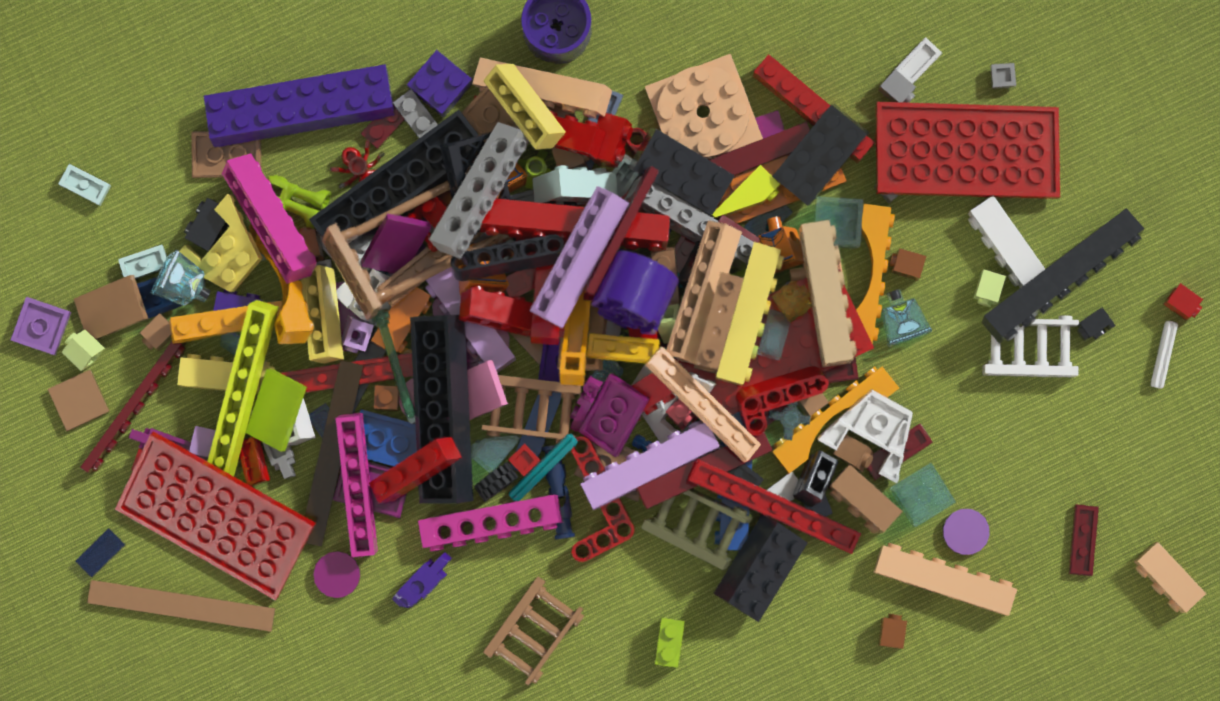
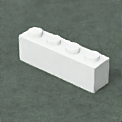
[968,196,1045,288]

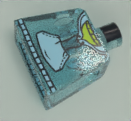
[150,250,210,305]
[882,289,932,347]

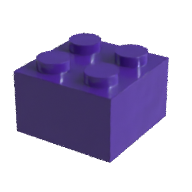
[407,50,473,118]

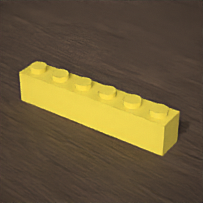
[715,242,784,386]

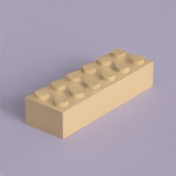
[799,220,856,368]

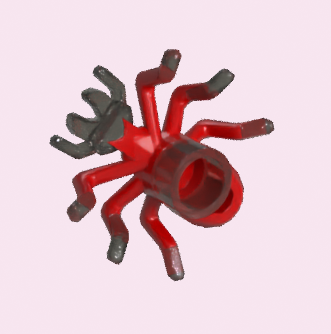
[330,139,385,189]

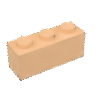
[1134,542,1206,613]

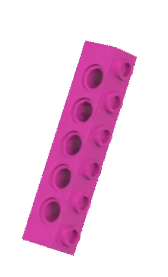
[336,413,378,557]
[418,495,563,552]

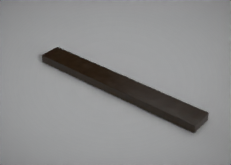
[305,360,363,547]

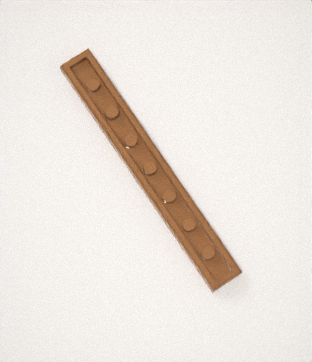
[87,580,276,632]

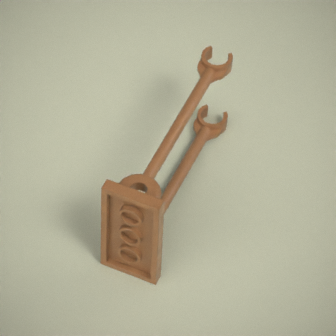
[322,166,512,321]

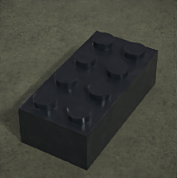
[772,104,870,206]
[628,128,735,216]
[713,514,807,622]

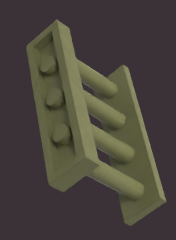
[641,488,752,570]

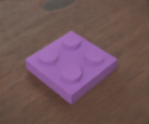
[11,297,71,356]

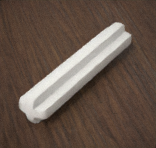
[1151,321,1178,389]

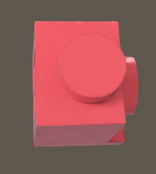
[665,399,699,431]

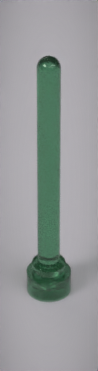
[371,309,415,419]

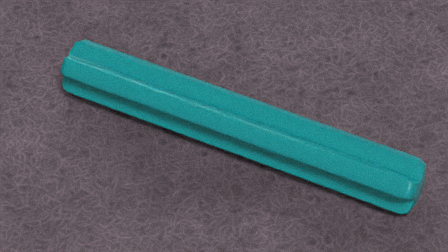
[509,434,578,502]

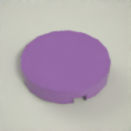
[943,509,989,555]

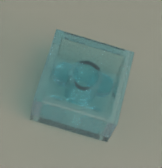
[814,196,863,249]
[889,463,956,527]

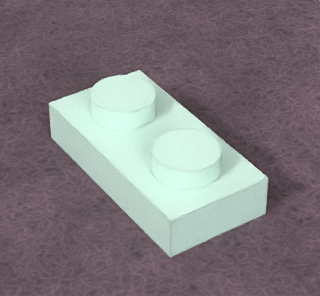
[59,164,111,206]
[118,245,170,279]

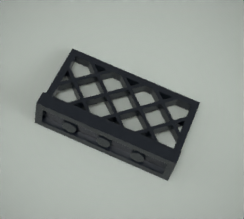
[440,131,511,235]

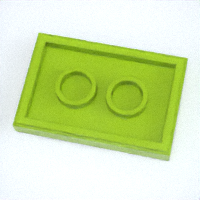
[246,368,307,452]

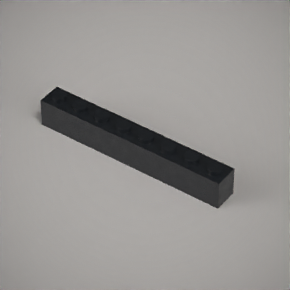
[981,208,1144,344]

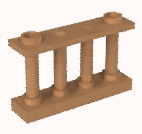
[694,272,744,374]
[482,375,581,444]
[483,577,584,685]

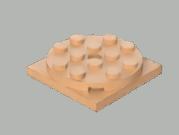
[645,54,763,160]

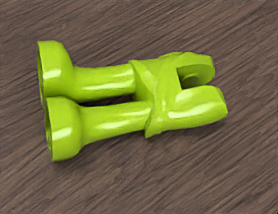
[267,175,331,230]

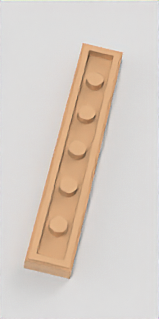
[645,347,761,462]

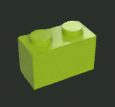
[655,618,685,668]

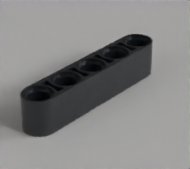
[450,235,564,281]

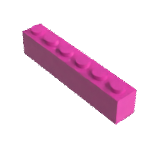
[222,153,317,284]

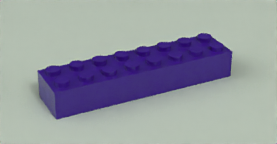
[204,64,395,148]

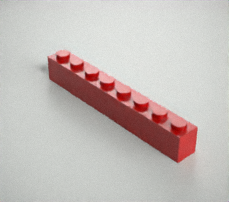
[480,199,670,252]

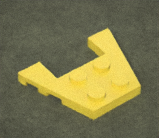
[172,194,263,292]

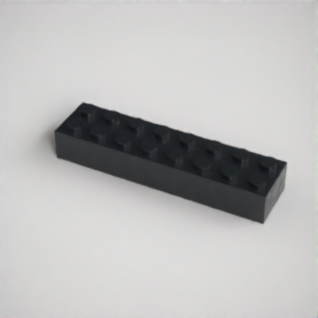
[309,110,485,251]
[410,315,474,503]

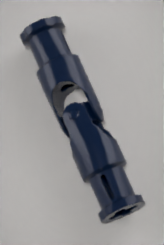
[542,445,575,540]

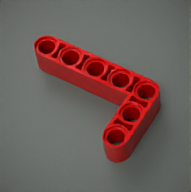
[571,436,635,562]

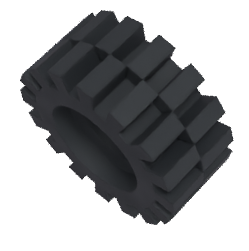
[474,462,518,502]

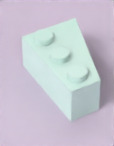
[533,166,618,205]

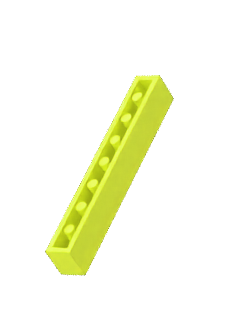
[207,300,279,476]

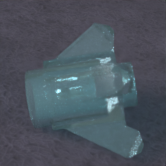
[768,401,811,441]

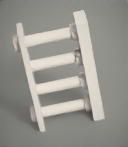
[982,316,1079,377]

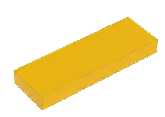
[586,333,660,363]

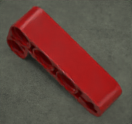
[736,366,829,436]

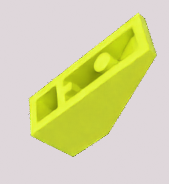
[711,165,780,219]

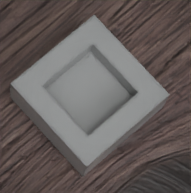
[990,63,1016,89]

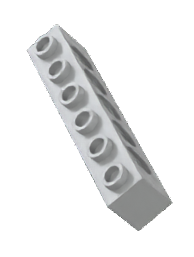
[429,122,529,259]
[625,176,754,271]

